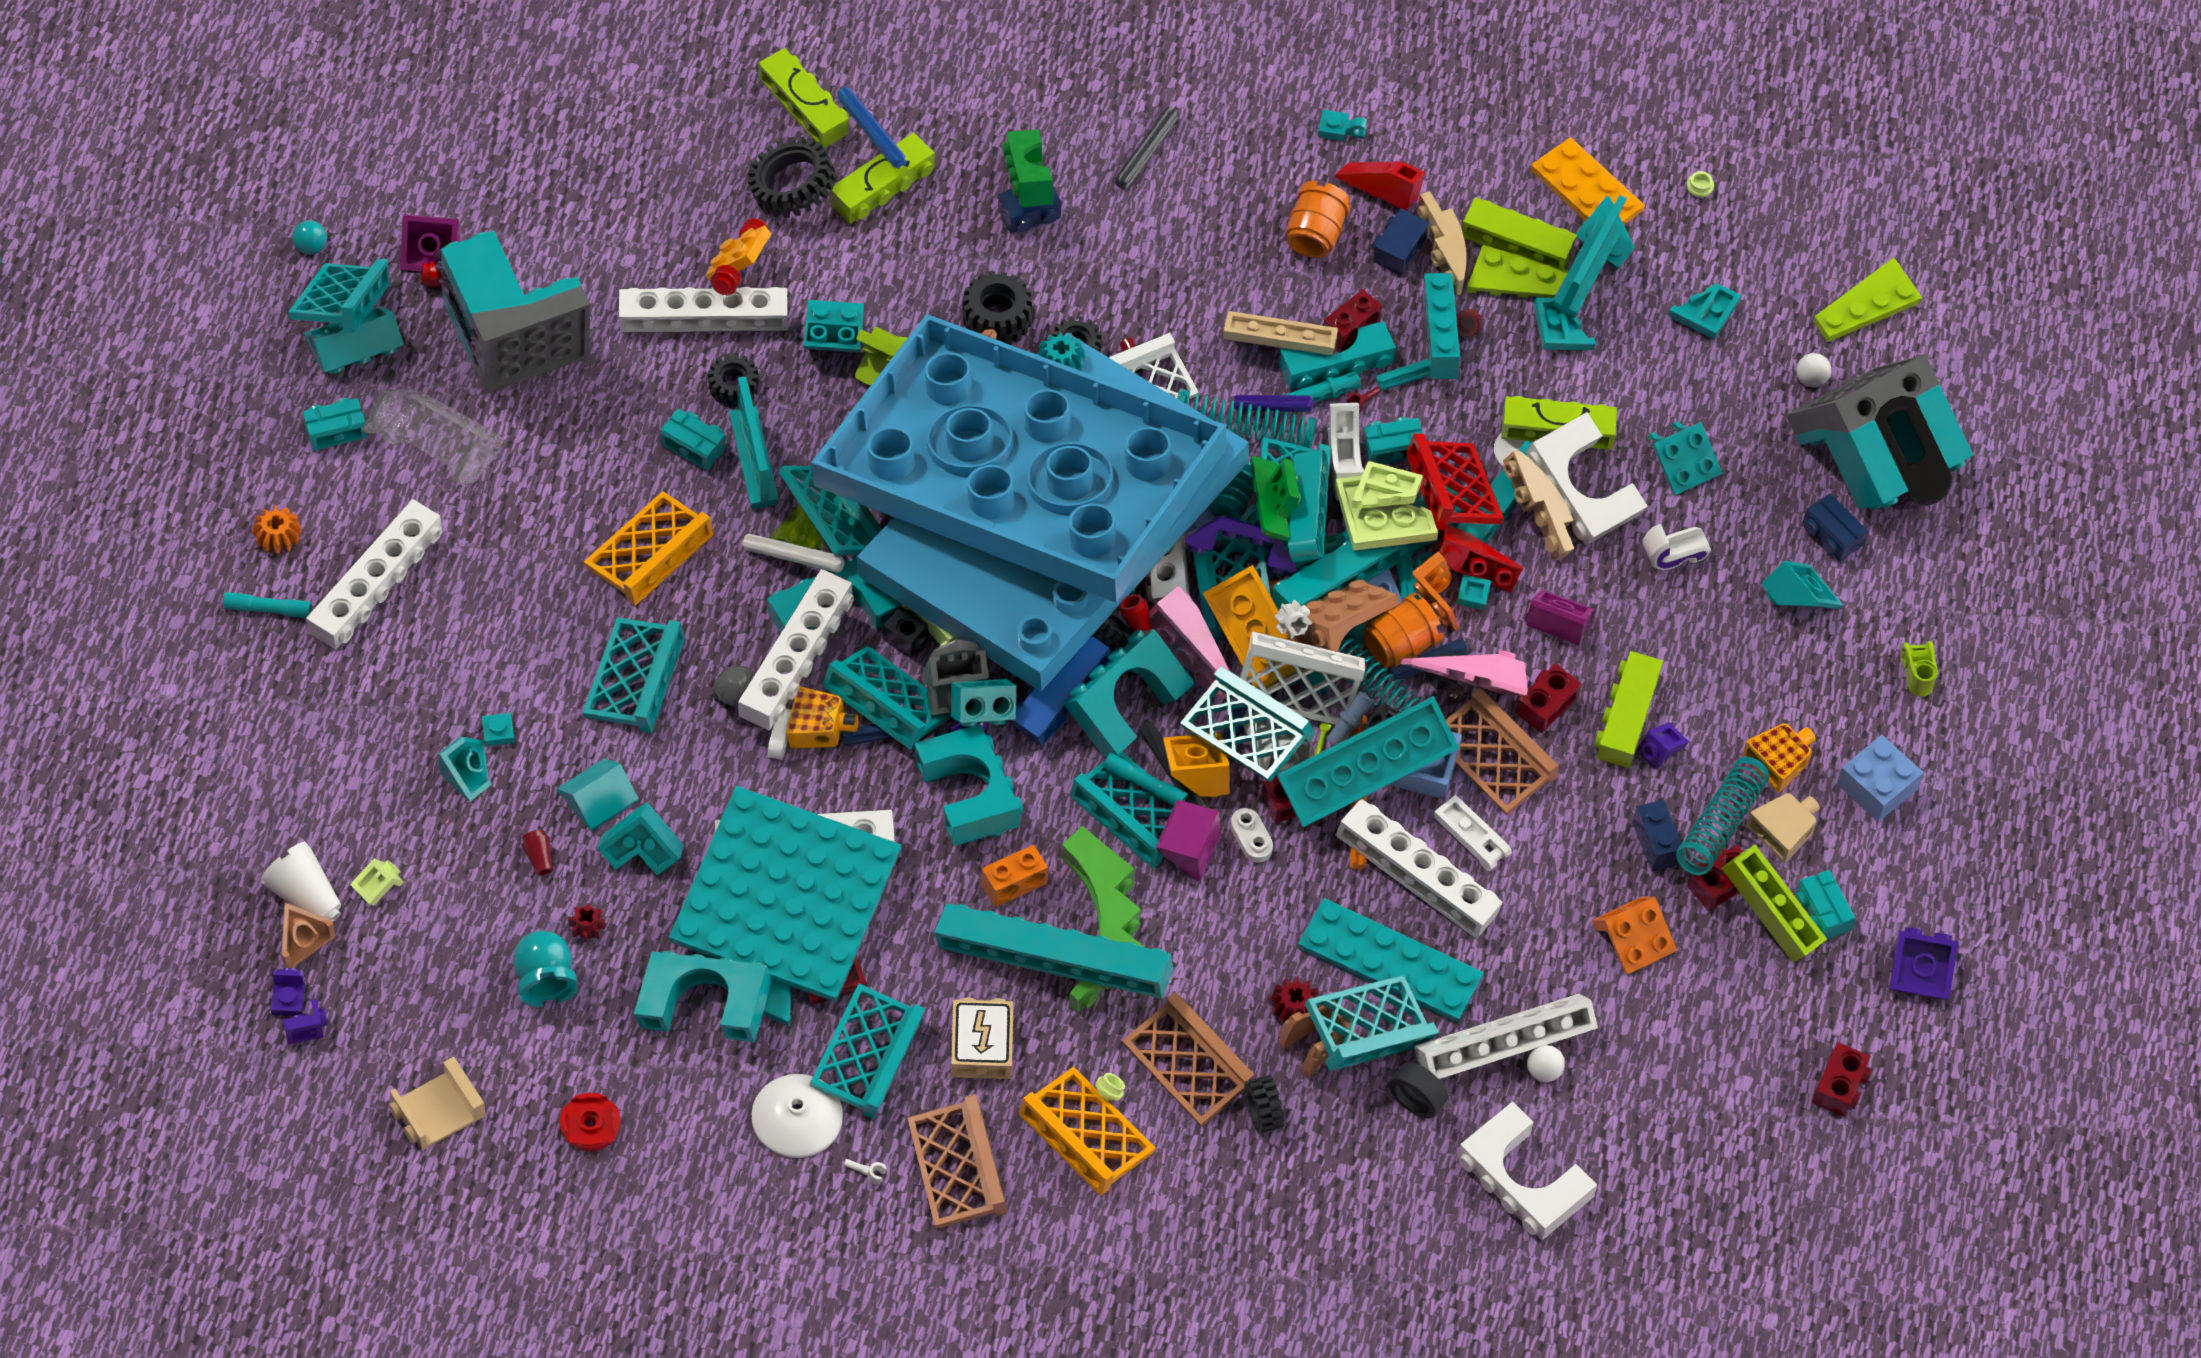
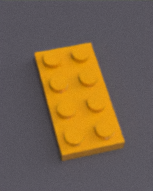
[1530,137,1645,225]
[1203,565,1303,691]

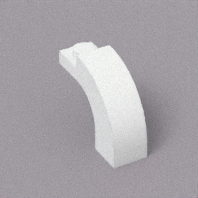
[1328,403,1364,500]

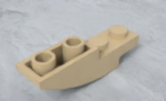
[1416,191,1466,296]
[1503,450,1574,561]

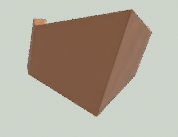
[281,902,335,968]

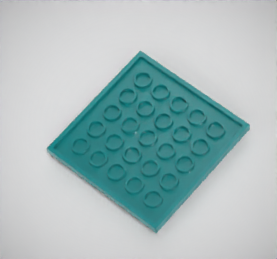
[669,785,901,1002]

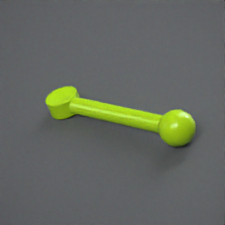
[1314,722,1331,756]

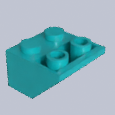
[803,300,864,353]

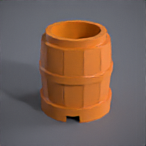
[1285,180,1351,258]
[1362,592,1444,668]

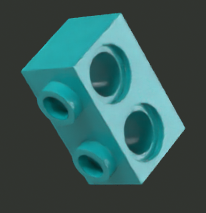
[951,679,1016,726]

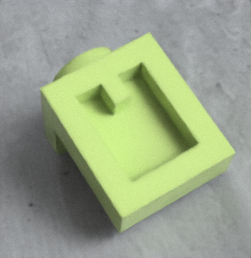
[350,858,404,906]

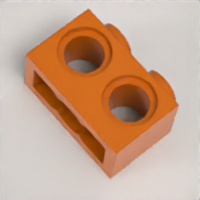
[981,845,1048,907]

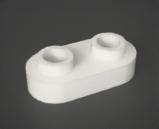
[1231,808,1273,863]

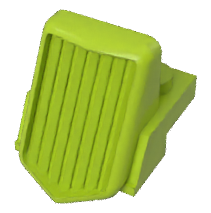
[855,326,908,386]

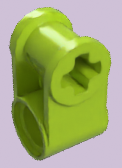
[1901,641,1938,697]

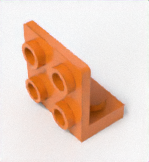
[1412,551,1459,632]
[1592,896,1677,974]

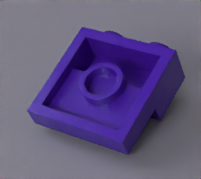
[1889,927,1959,1001]

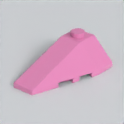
[1149,585,1230,701]
[1401,650,1528,696]

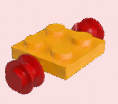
[706,218,771,296]

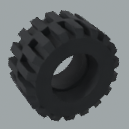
[963,271,1032,345]

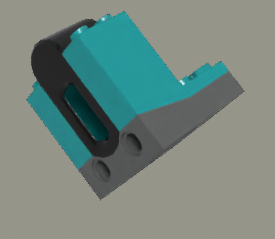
[434,230,590,394]
[1786,354,1973,511]

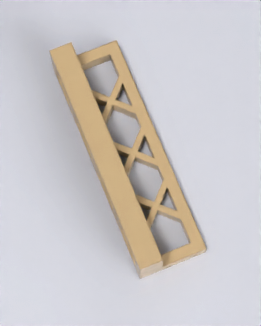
[1223,311,1338,356]

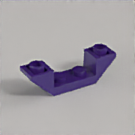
[1183,515,1296,575]

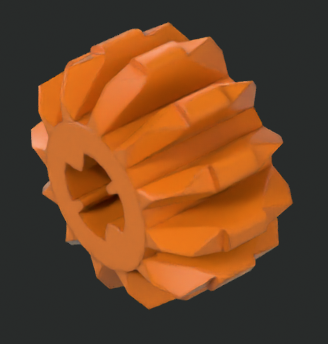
[252,505,302,555]

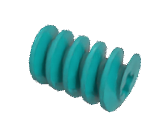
[1209,462,1255,520]

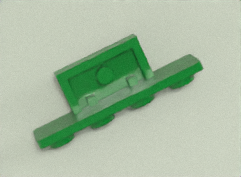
[1250,456,1301,541]

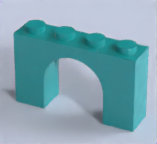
[767,556,902,658]
[1063,629,1194,758]
[914,724,1024,846]
[634,951,772,1043]

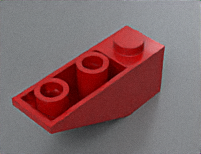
[1335,161,1425,211]
[1432,525,1523,592]

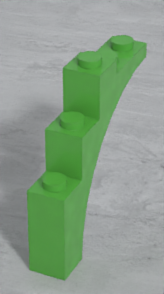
[1061,826,1144,1014]

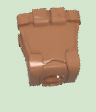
[1279,1002,1355,1078]

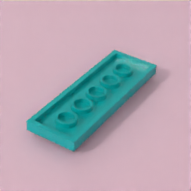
[1276,696,1460,827]
[1297,898,1484,1024]

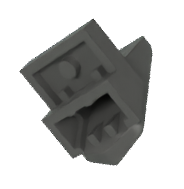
[922,639,989,715]

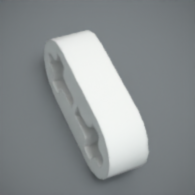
[767,709,792,760]

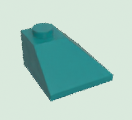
[1761,561,1844,609]

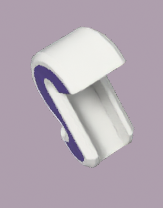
[1643,524,1711,570]

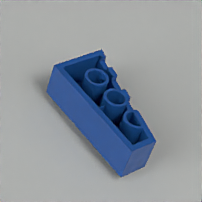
[1012,636,1111,746]

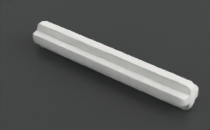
[742,534,845,573]

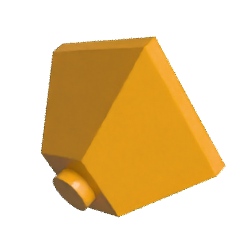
[1163,733,1230,797]

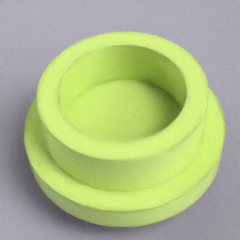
[1687,171,1714,198]
[1095,1073,1125,1101]

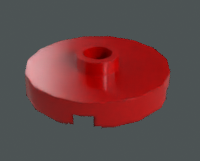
[559,1092,621,1152]

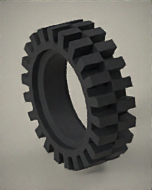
[747,137,836,218]

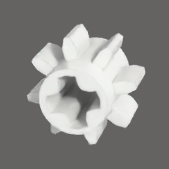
[1274,600,1312,639]

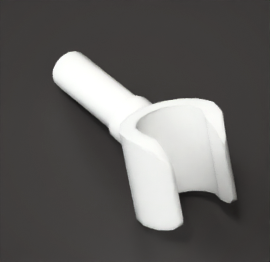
[844,1159,887,1185]

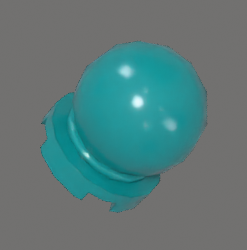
[513,930,578,1007]

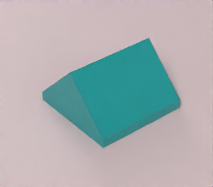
[557,758,639,832]

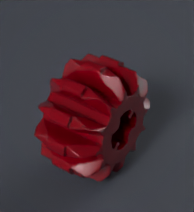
[1269,976,1319,1025]

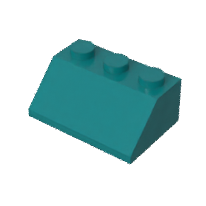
[304,306,404,374]

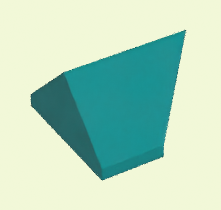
[438,737,492,802]

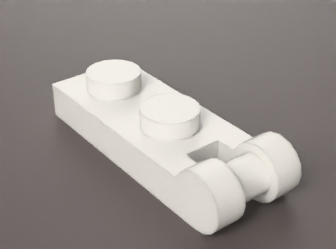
[1434,795,1512,871]

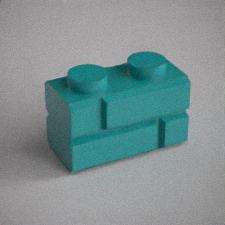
[302,398,368,451]
[660,409,726,471]
[1361,417,1423,465]
[1794,870,1856,940]

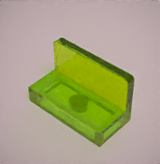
[768,500,831,549]

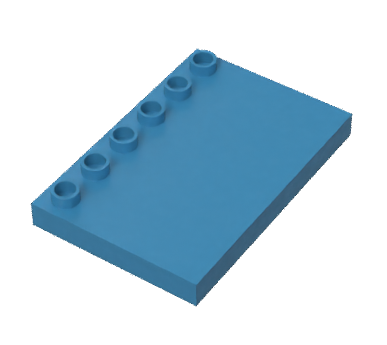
[811,314,1227,603]
[857,333,1249,691]

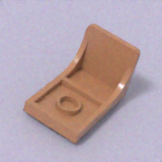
[1294,580,1399,677]

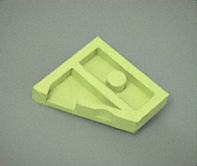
[1352,461,1423,509]

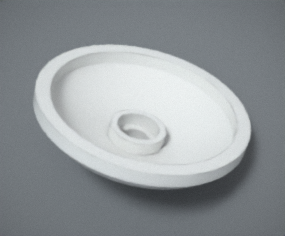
[752,1074,843,1158]

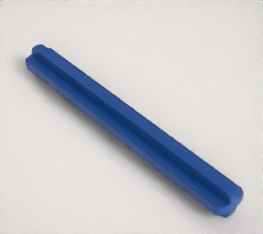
[837,86,907,169]

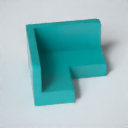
[597,802,684,875]

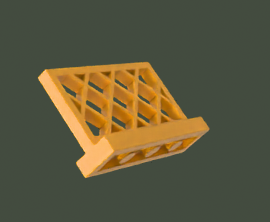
[584,491,714,606]
[1019,1067,1156,1196]

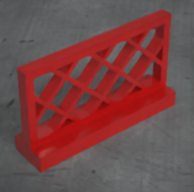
[1406,433,1504,530]

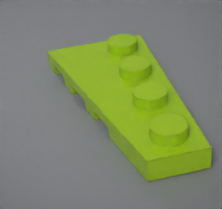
[1466,245,1569,298]
[1813,257,1923,342]

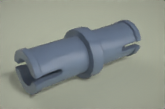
[1326,691,1375,745]

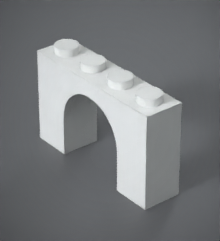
[1525,413,1648,545]
[1458,1102,1597,1240]

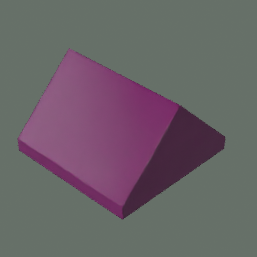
[400,214,461,271]
[1526,589,1595,645]
[1155,800,1221,881]

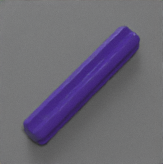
[1234,395,1314,412]

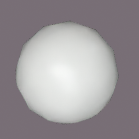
[1796,353,1831,388]
[1527,1045,1565,1083]

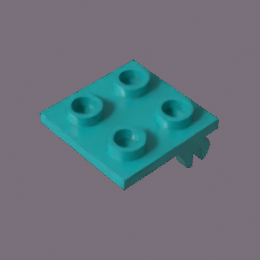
[1648,421,1723,495]

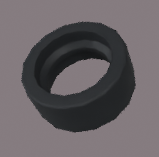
[1389,1062,1448,1119]

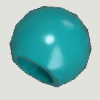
[292,220,327,255]

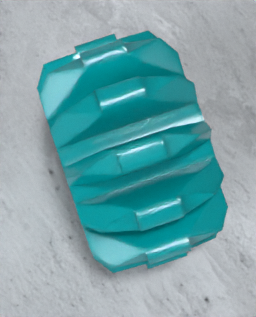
[1037,332,1086,371]

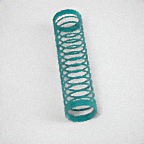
[1177,389,1317,448]
[1338,634,1421,711]
[1676,757,1769,875]

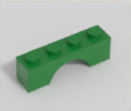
[1002,129,1053,207]

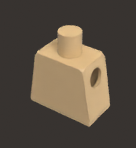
[1747,793,1820,864]

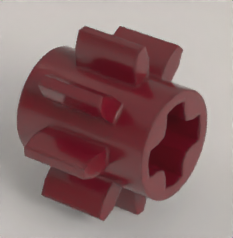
[568,903,606,943]

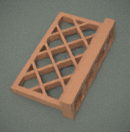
[1446,687,1559,816]
[1122,991,1255,1127]
[908,1094,1008,1229]

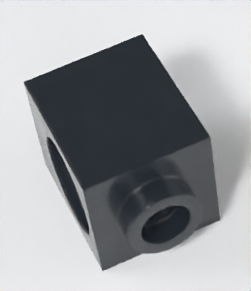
[883,606,929,658]

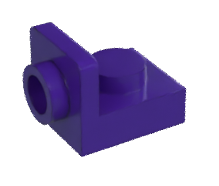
[1637,722,1689,769]
[271,968,305,1016]
[283,999,328,1044]

